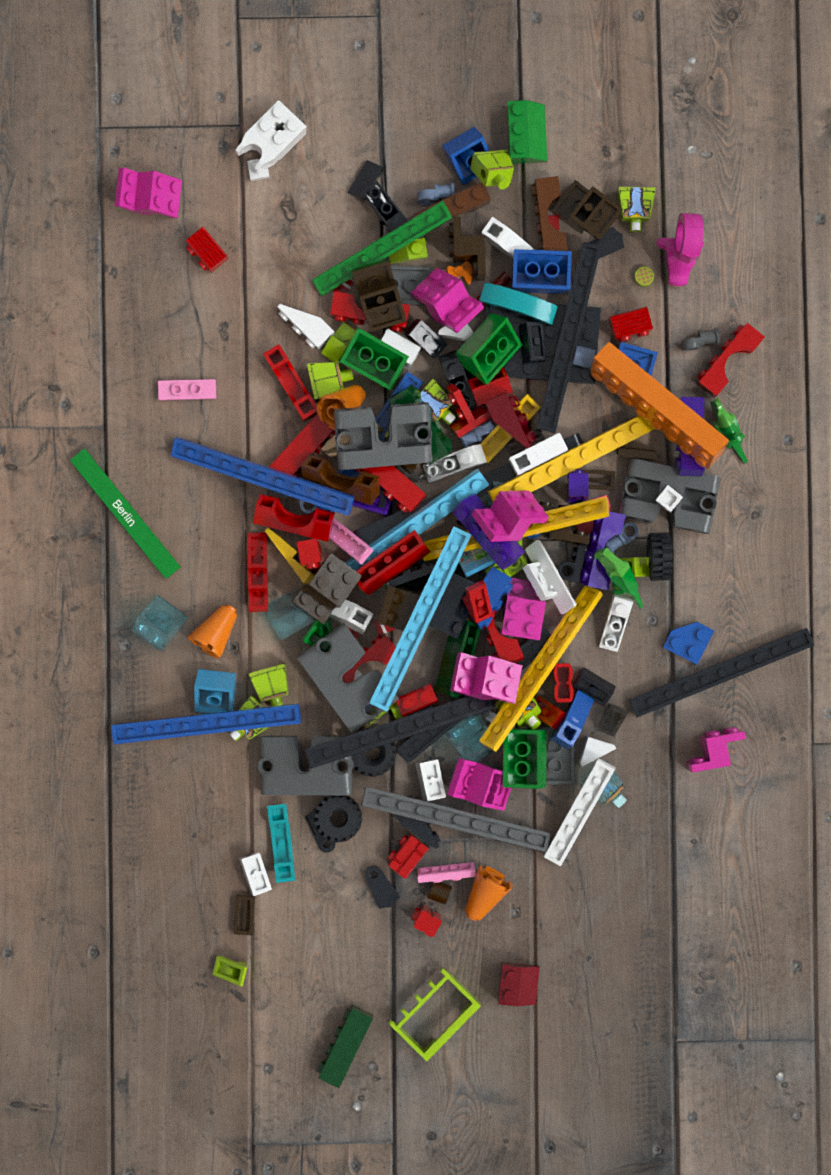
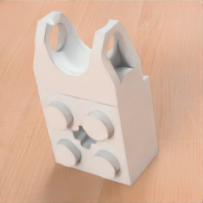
[236,100,307,174]

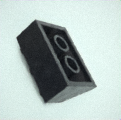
[428,573,475,639]

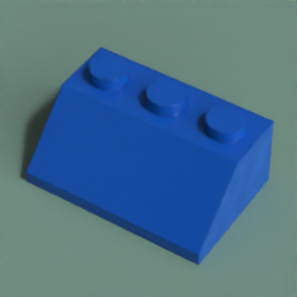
[511,249,572,294]

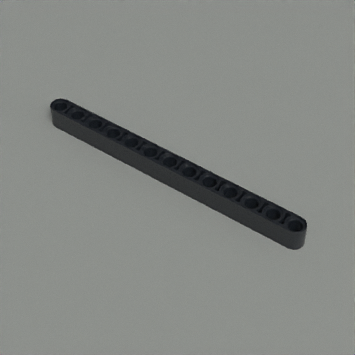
[353,433,583,545]

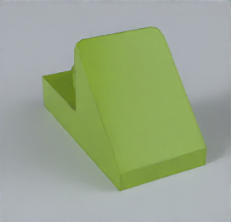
[389,238,428,264]
[321,322,356,363]
[212,956,247,986]

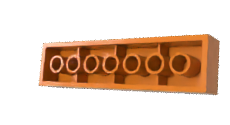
[590,342,729,469]

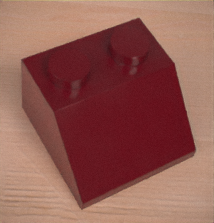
[497,962,540,1007]

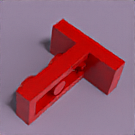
[446,383,491,438]

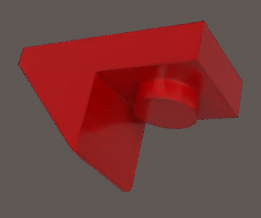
[462,581,493,624]
[535,695,566,730]

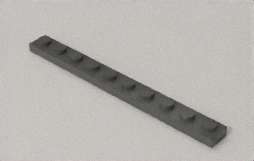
[361,787,551,852]

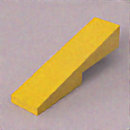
[481,394,542,463]
[265,527,311,583]

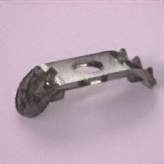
[394,465,428,483]

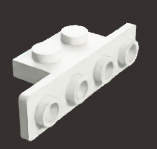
[523,540,576,614]

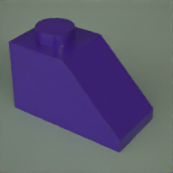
[566,470,589,503]

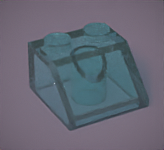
[266,588,315,641]
[131,595,189,652]
[445,714,493,762]

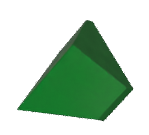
[302,617,333,652]

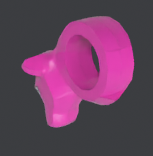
[656,213,704,287]

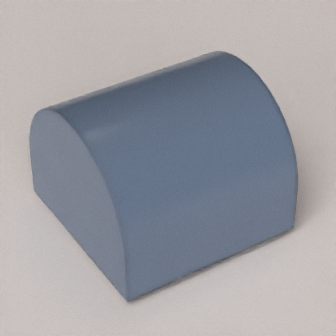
[572,345,596,369]

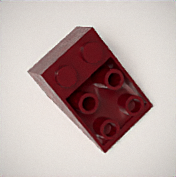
[485,393,537,448]

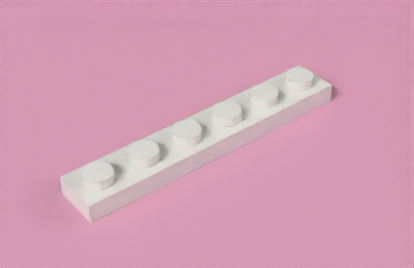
[544,758,615,866]

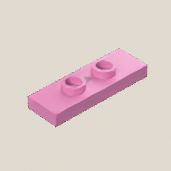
[158,379,217,401]
[329,518,373,565]
[417,862,476,883]

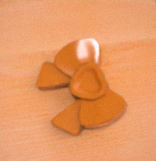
[446,261,473,285]

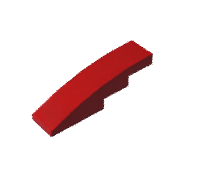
[247,532,268,612]

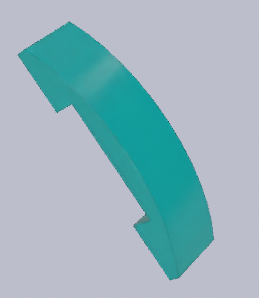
[479,282,558,325]
[267,804,296,883]

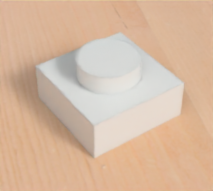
[247,159,270,181]
[655,485,683,512]

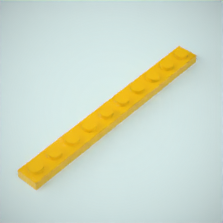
[487,415,655,503]
[423,496,609,561]
[479,585,603,752]

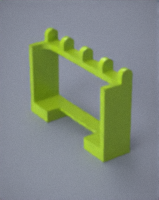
[388,967,481,1061]

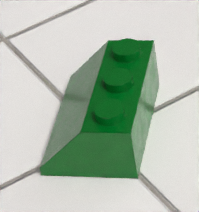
[507,100,547,164]
[456,313,522,385]
[340,328,409,391]
[503,729,547,789]

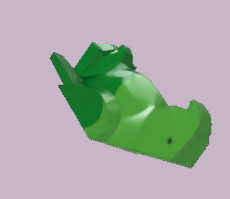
[710,398,748,464]
[594,548,643,609]

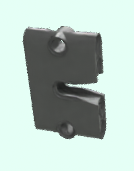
[334,402,433,470]
[618,458,721,534]
[297,622,399,733]
[258,735,354,795]

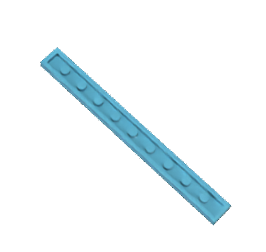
[345,468,489,571]
[370,527,471,711]

